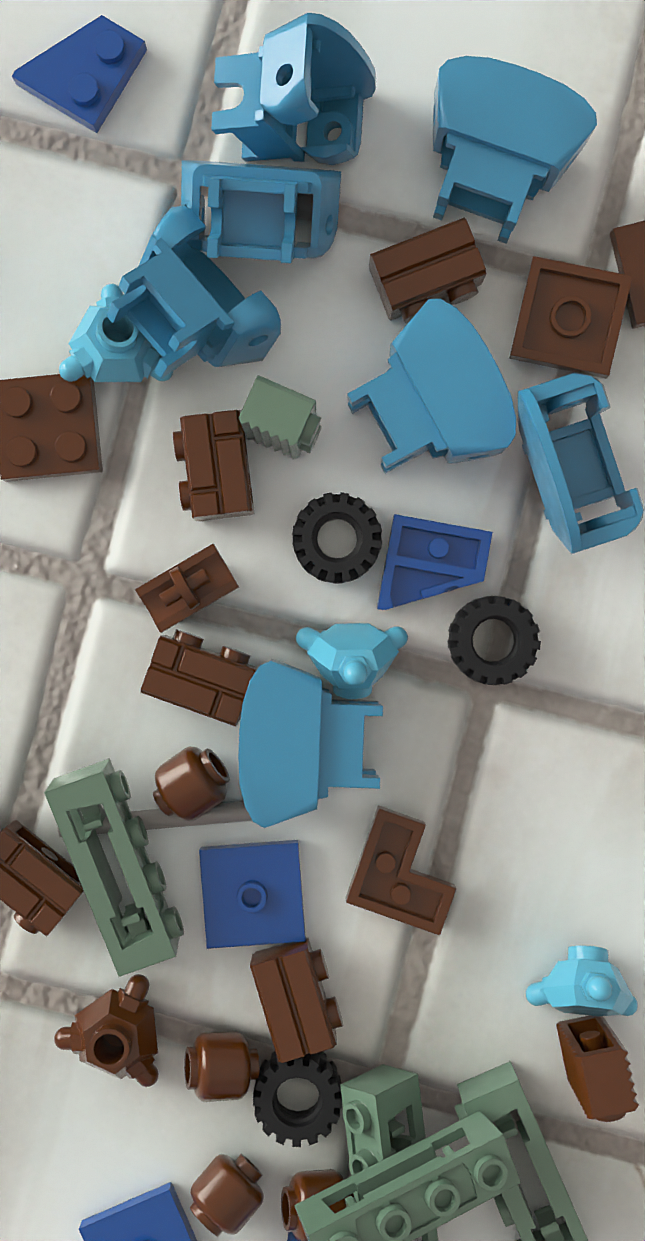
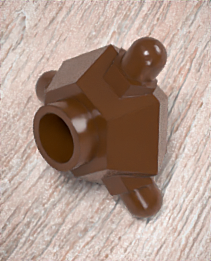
[54,974,159,1087]

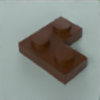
[345,805,457,935]

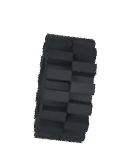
[292,492,382,584]

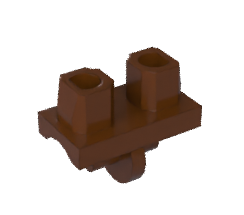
[135,544,240,633]

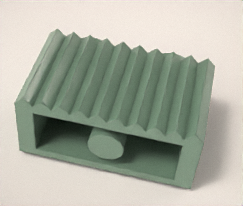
[239,375,322,460]

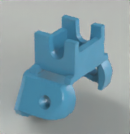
[211,13,376,165]
[433,56,597,244]
[181,160,341,263]
[106,206,281,379]
[347,299,516,474]
[518,373,644,554]
[238,659,383,828]

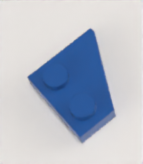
[12,15,147,133]
[377,514,493,610]

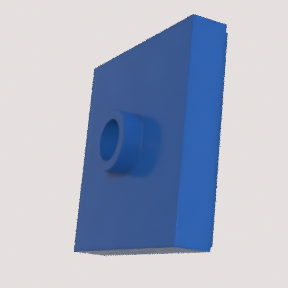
[199,840,306,949]
[79,1182,197,1241]

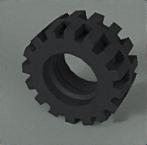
[447,596,541,685]
[253,1051,342,1147]

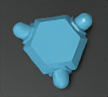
[59,284,173,382]
[296,623,408,699]
[526,946,638,1017]

